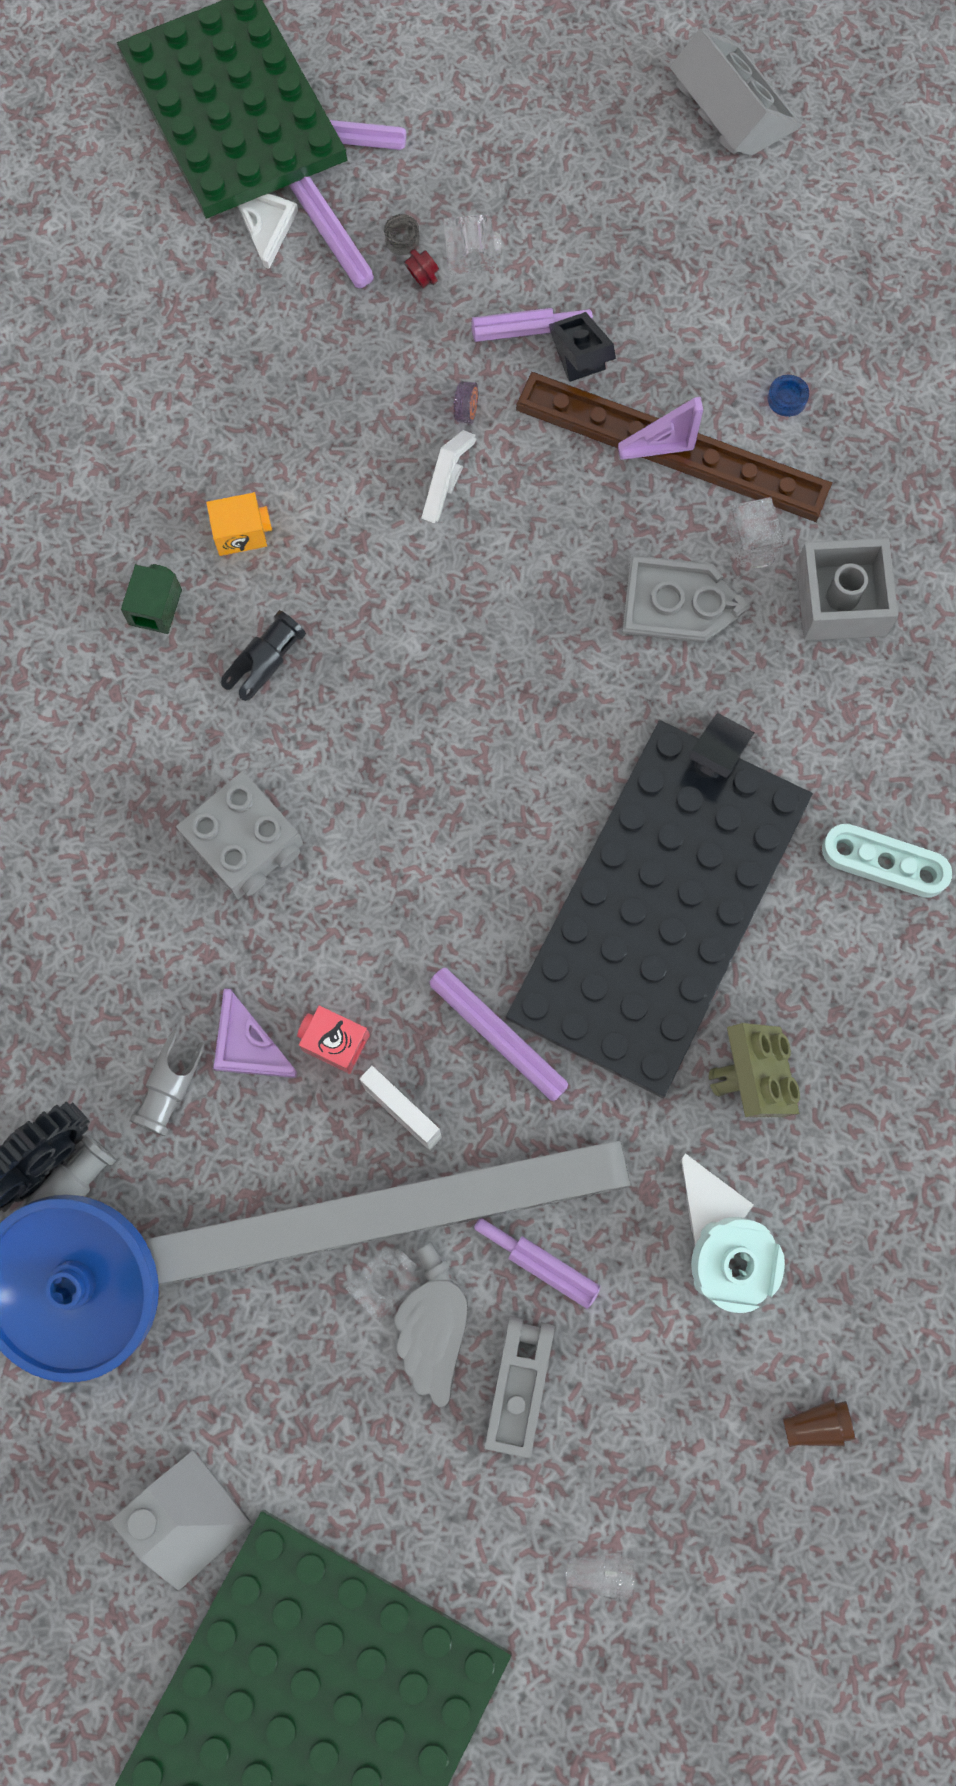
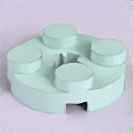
[691,1217,785,1313]

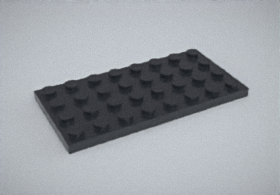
[506,720,813,1099]

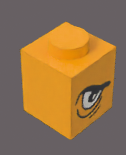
[206,492,272,556]

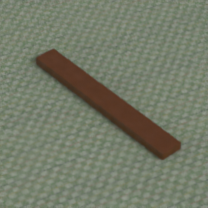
[516,371,833,523]

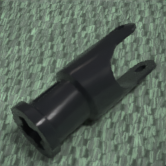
[221,610,306,701]

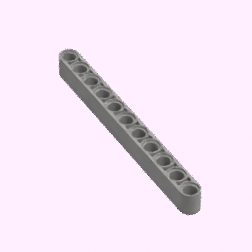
[145,1141,631,1286]

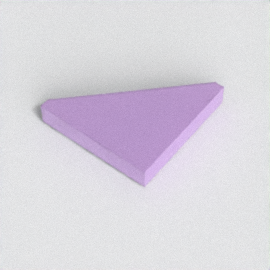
[618,397,703,459]
[213,989,297,1078]

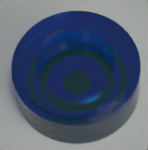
[767,375,809,417]

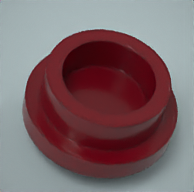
[404,249,439,288]

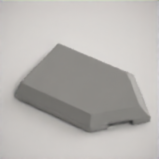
[622,555,751,643]

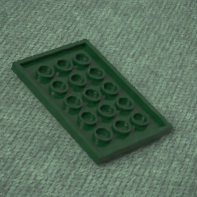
[117,0,348,219]

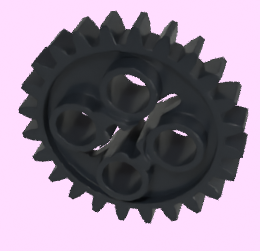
[0,1102,90,1212]

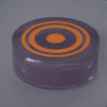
[454,381,479,424]

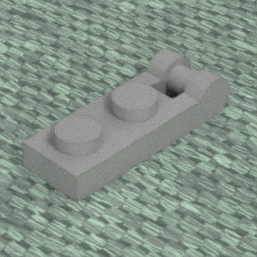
[484,1316,555,1459]

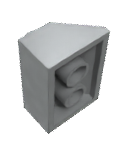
[670,28,802,156]

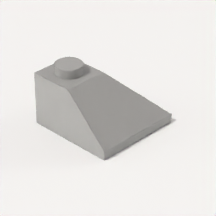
[110,1450,253,1591]

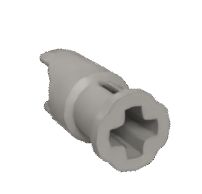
[129,1030,204,1136]
[22,1135,116,1207]

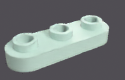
[822,824,952,898]

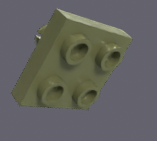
[709,1023,800,1117]

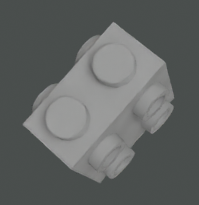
[176,771,304,900]

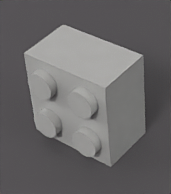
[796,538,898,641]

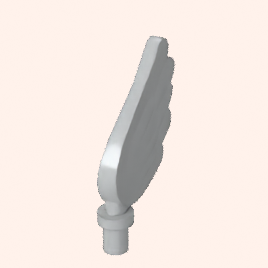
[394,1243,468,1407]

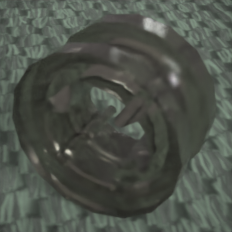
[384,214,420,255]

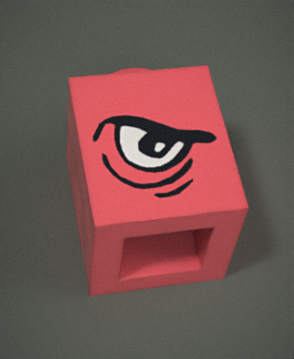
[297,1005,370,1074]

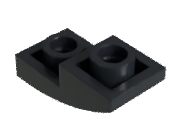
[688,713,755,778]

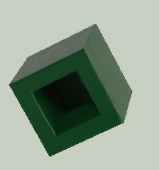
[121,564,182,634]

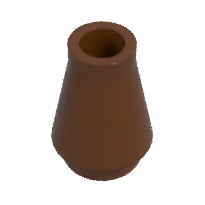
[783,1399,856,1447]

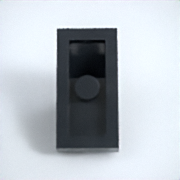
[549,312,616,382]

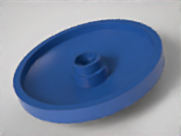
[0,1194,159,1383]

